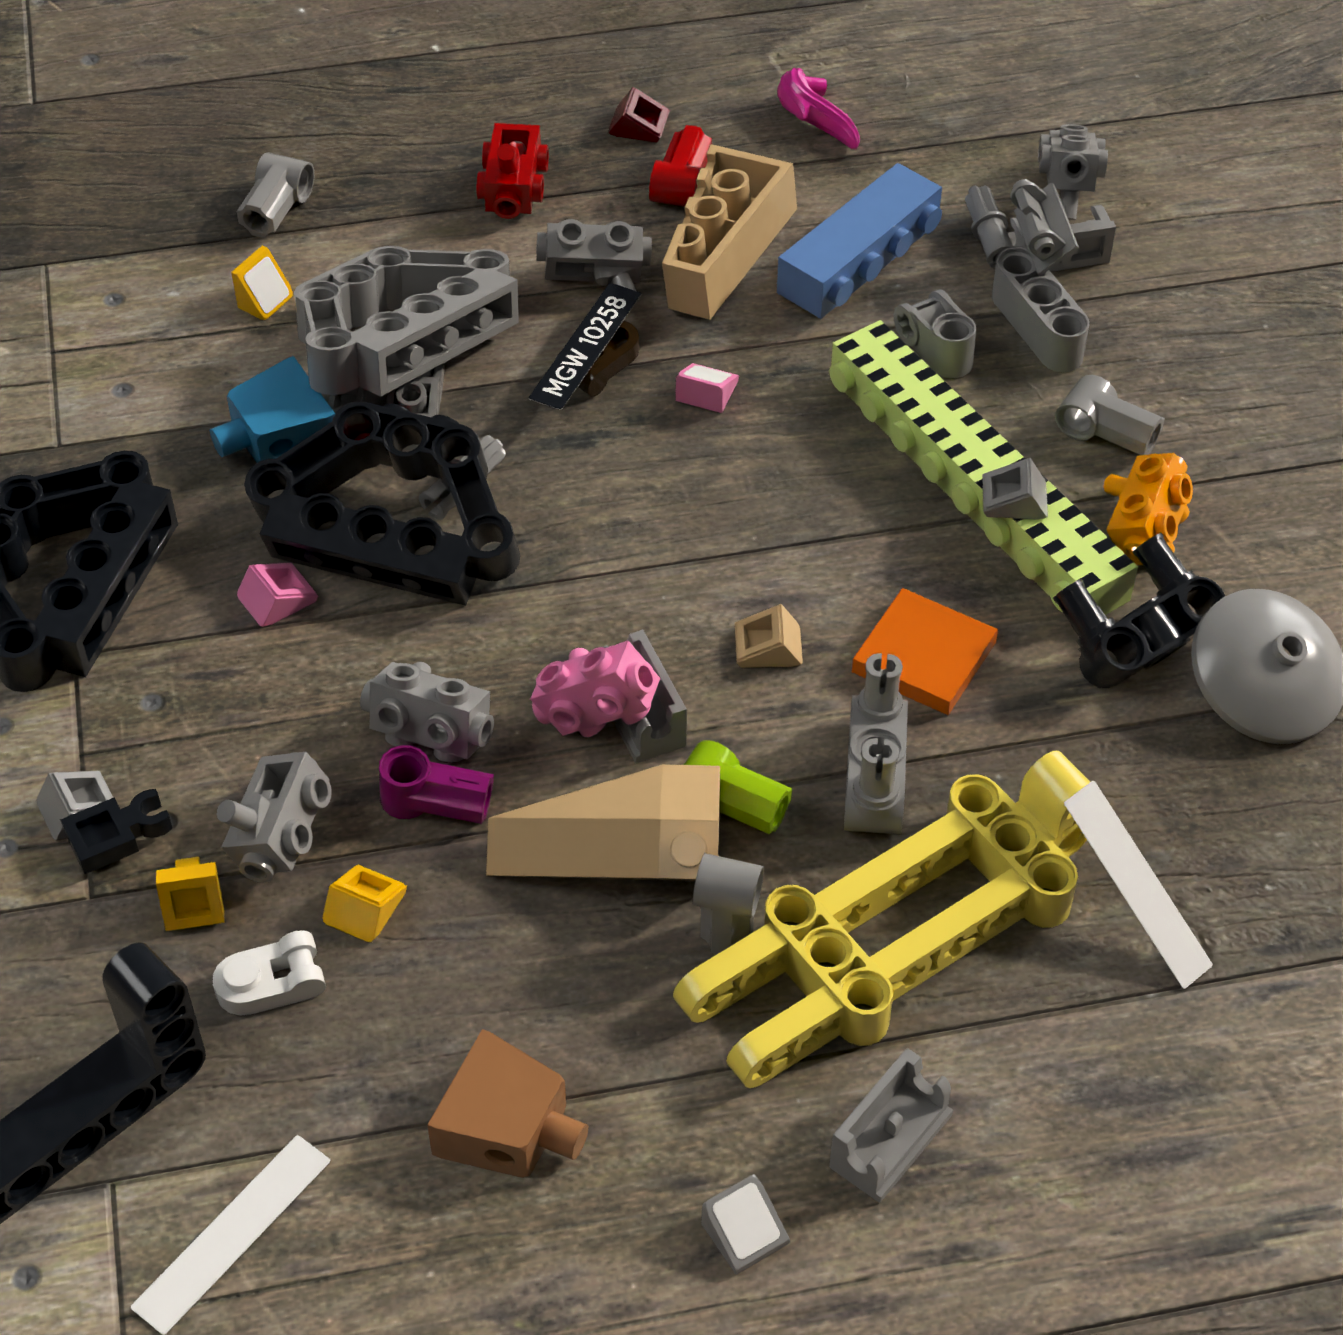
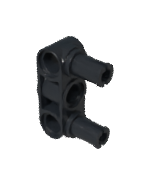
[1053,533,1225,688]

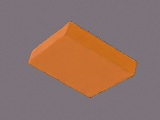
[852,588,998,715]

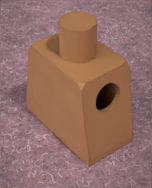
[427,1029,589,1178]

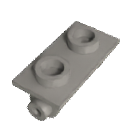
[1010,179,1079,276]

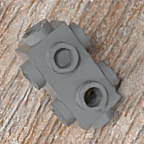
[1038,124,1108,220]
[536,219,652,303]
[360,662,494,762]
[217,752,331,883]

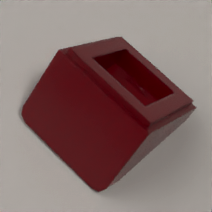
[608,87,670,143]

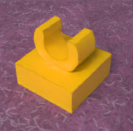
[156,856,225,931]

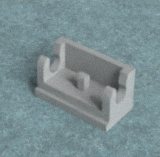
[1007,205,1116,272]
[603,630,687,764]
[829,1048,953,1203]

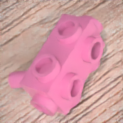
[530,641,660,737]

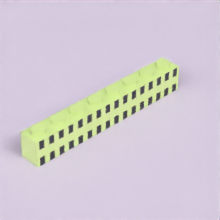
[829,320,1138,615]

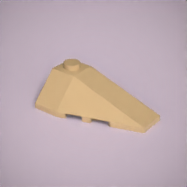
[486,764,720,881]

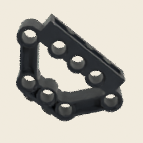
[244,401,520,606]
[0,450,178,692]

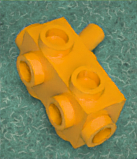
[1104,453,1193,565]

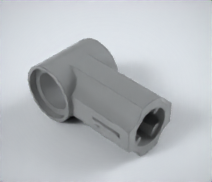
[237,152,315,238]
[1055,375,1165,455]
[693,853,764,954]

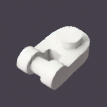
[213,930,326,1015]

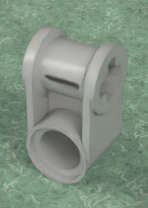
[893,289,976,378]

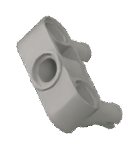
[844,653,908,835]

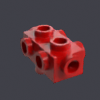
[476,123,549,219]

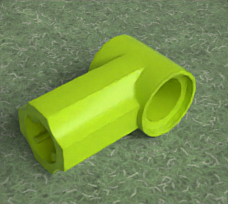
[684,740,792,834]

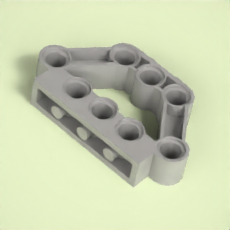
[294,246,519,396]

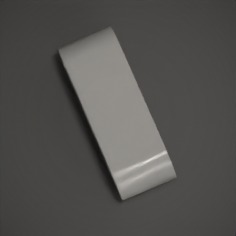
[991,247,1089,373]

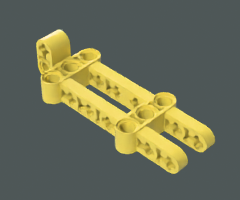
[673,751,1090,1088]

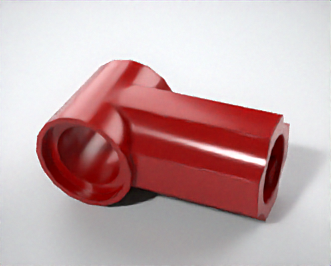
[649,125,712,207]

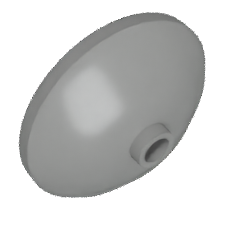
[1191,589,1343,744]

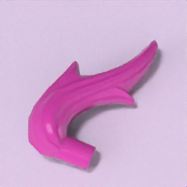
[777,68,860,150]

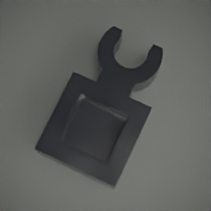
[60,789,173,874]

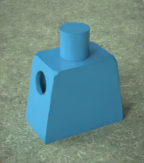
[210,356,335,463]

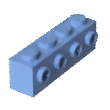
[777,163,942,319]

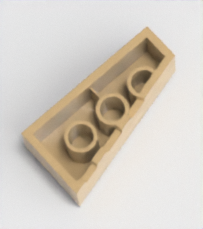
[662,144,797,320]

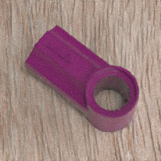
[379,745,494,824]

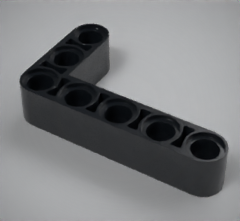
[0,942,206,1224]

